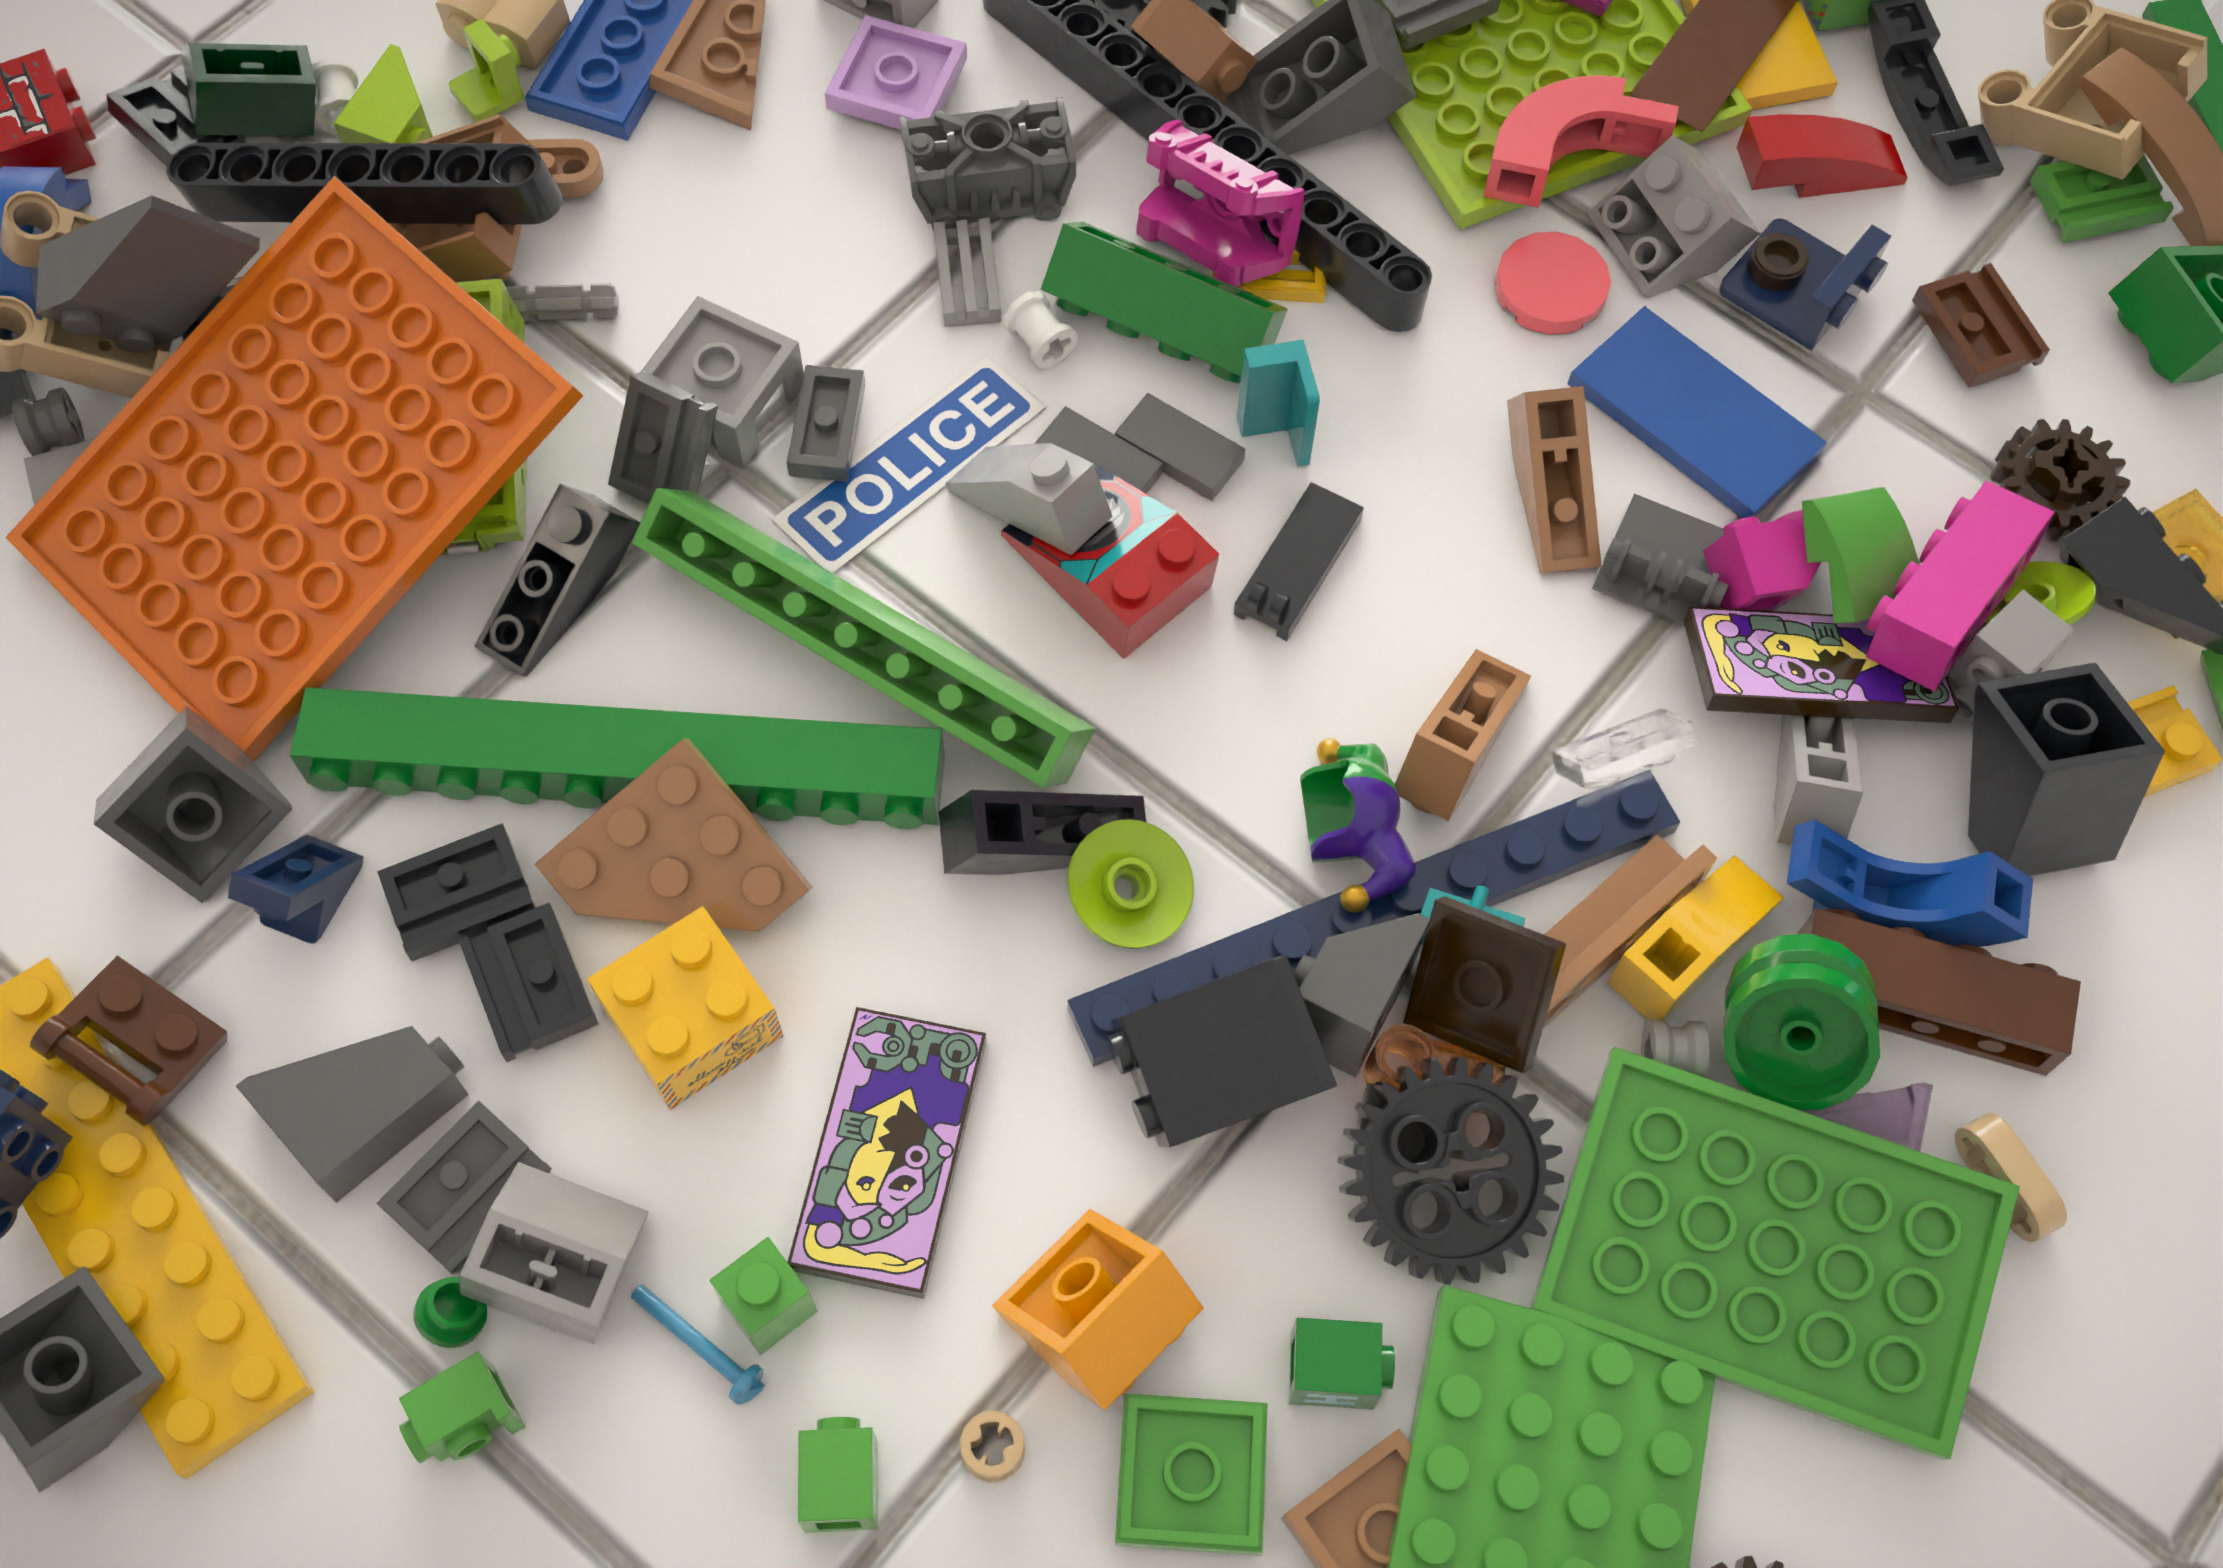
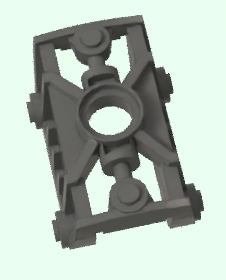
[899,97,1076,231]

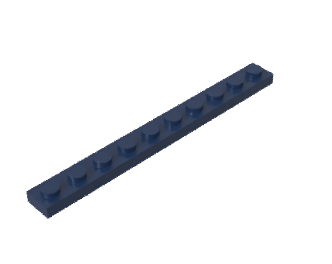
[1067,769,1680,1067]

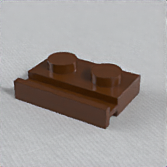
[1912,263,2050,388]

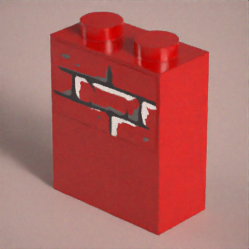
[0,49,97,175]

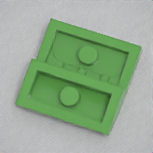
[1802,487,1920,623]

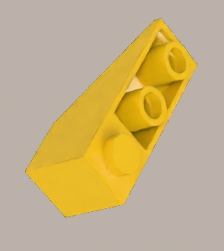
[1607,855,1784,1020]

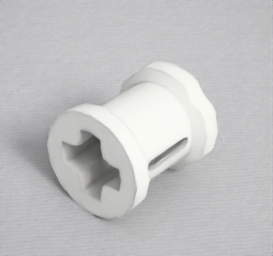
[312,58,359,135]
[1003,291,1078,369]

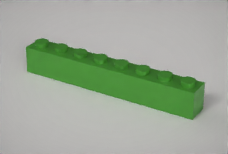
[631,488,1096,788]

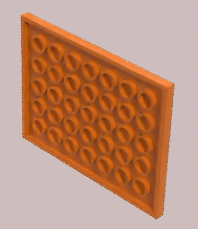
[5,176,584,762]

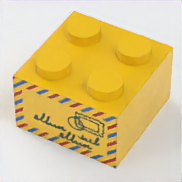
[587,906,784,1110]

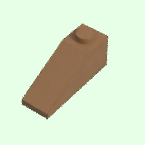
[1507,386,1602,574]
[1395,649,1531,821]

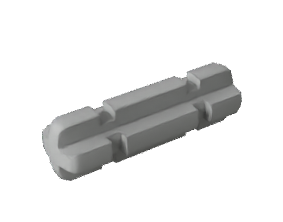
[507,283,619,321]

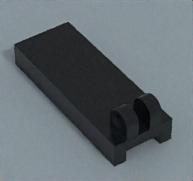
[1233,482,1364,641]

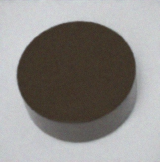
[1747,233,1809,291]

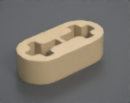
[1955,1113,2067,1242]

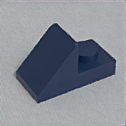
[228,835,364,944]

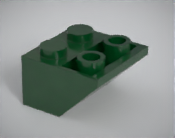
[182,43,316,136]

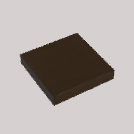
[1403,896,1567,1074]

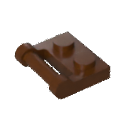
[29,955,227,1126]

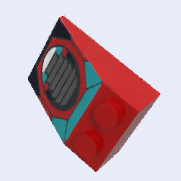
[1001,461,1220,659]

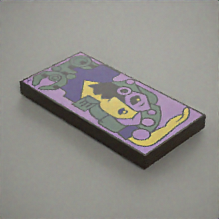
[1684,606,1959,723]
[787,1007,987,1299]

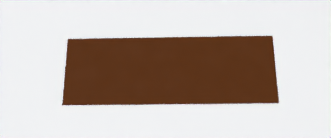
[1630,0,1797,132]

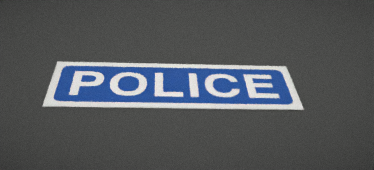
[771,355,1046,573]

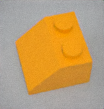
[992,1209,1204,1410]

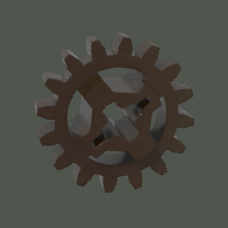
[1990,419,2130,542]

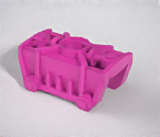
[1136,119,1304,287]

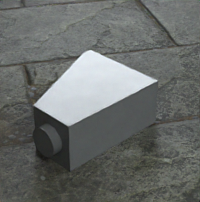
[236,1026,469,1203]

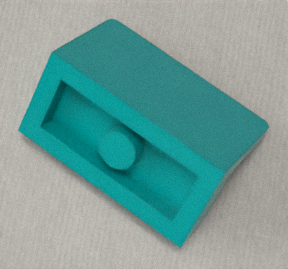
[1237,339,1320,466]

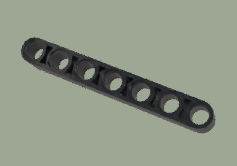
[166,143,563,225]

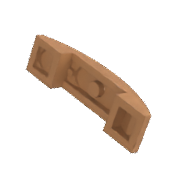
[2076,47,2223,246]

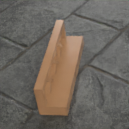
[1543,834,1717,1028]

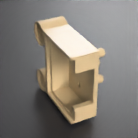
[1978,0,2207,180]
[0,191,172,398]

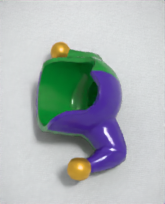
[1300,738,1416,913]

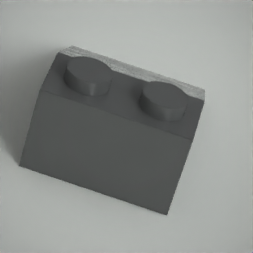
[1228,0,1417,155]
[36,195,260,353]

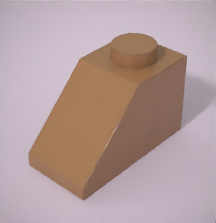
[1131,0,1259,103]

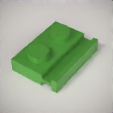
[2030,155,2174,243]

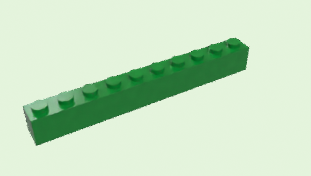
[289,687,945,829]

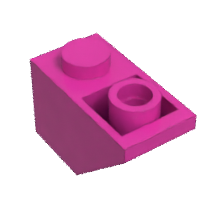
[1703,510,1821,611]

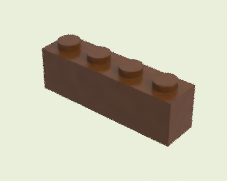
[1798,908,2081,1076]

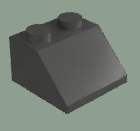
[94,706,292,903]
[1293,913,1431,1078]
[0,1266,165,1493]

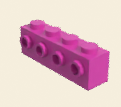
[1866,480,2054,692]

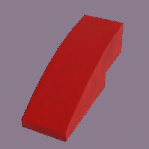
[1736,114,1908,198]

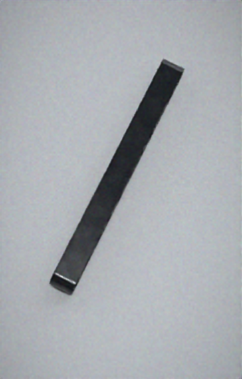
[983,0,1432,332]

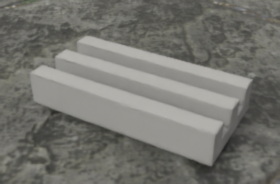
[933,218,1001,326]

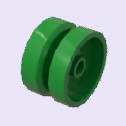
[1723,934,1880,1110]

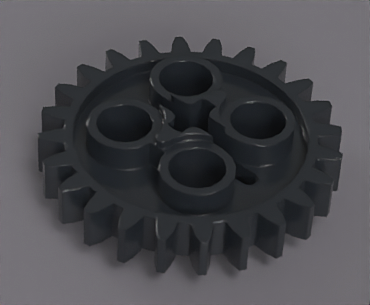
[1337,1057,1564,1285]

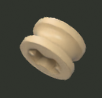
[960,1411,1025,1483]

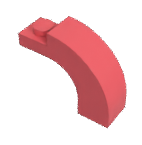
[1483,76,1679,208]

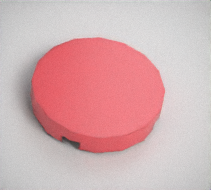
[1494,231,1611,335]

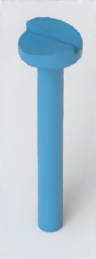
[631,1284,765,1404]

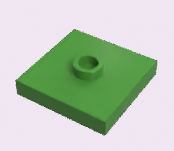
[1115,1393,1268,1556]

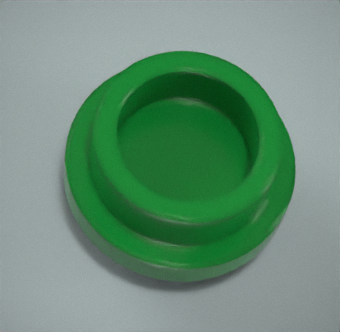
[413,1277,487,1348]

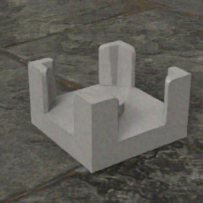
[640,296,804,469]

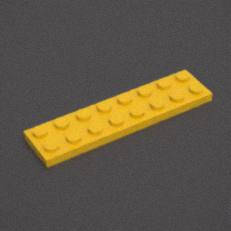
[0,957,314,1479]

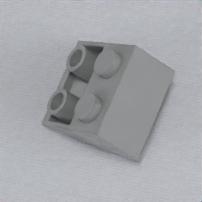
[1587,135,1761,298]
[459,1162,649,1344]

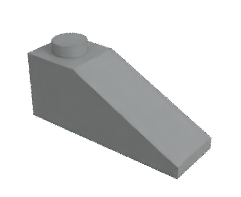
[945,443,1113,555]
[1774,715,1863,845]

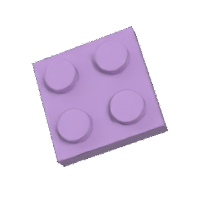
[824,15,967,130]

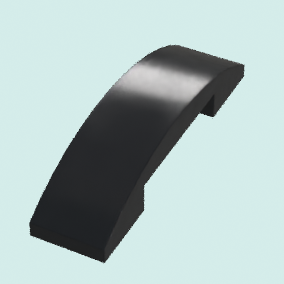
[1867,0,2004,187]

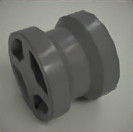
[12,387,85,456]

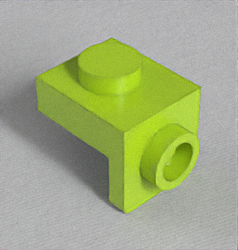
[449,18,525,122]

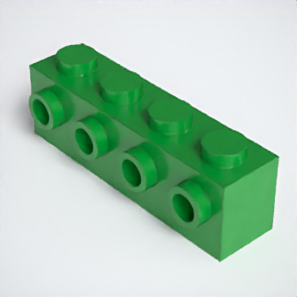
[1040,221,1288,383]

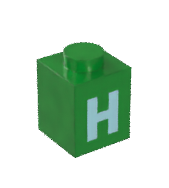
[1289,1317,1395,1410]

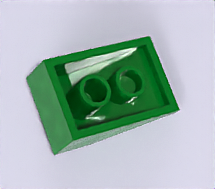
[2108,245,2223,383]

